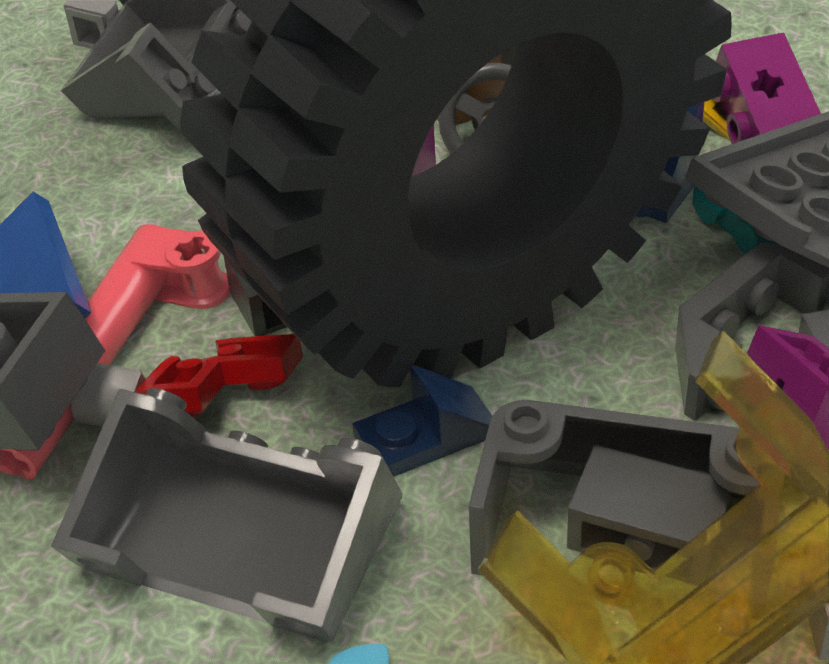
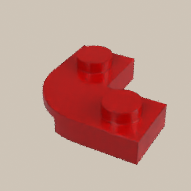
[135,334,303,417]

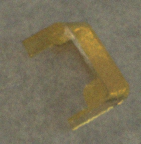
[478,331,829,664]

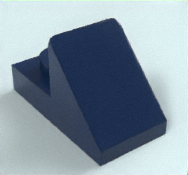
[352,365,492,477]

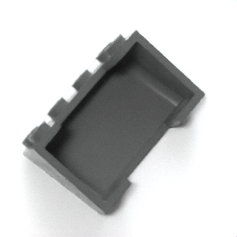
[51,388,402,642]

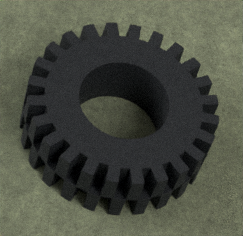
[180,0,732,387]

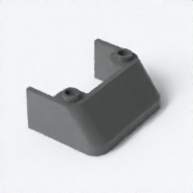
[469,400,786,620]

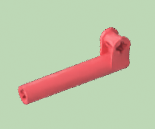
[0,224,230,480]

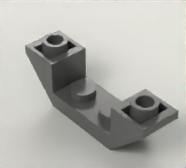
[675,243,829,421]

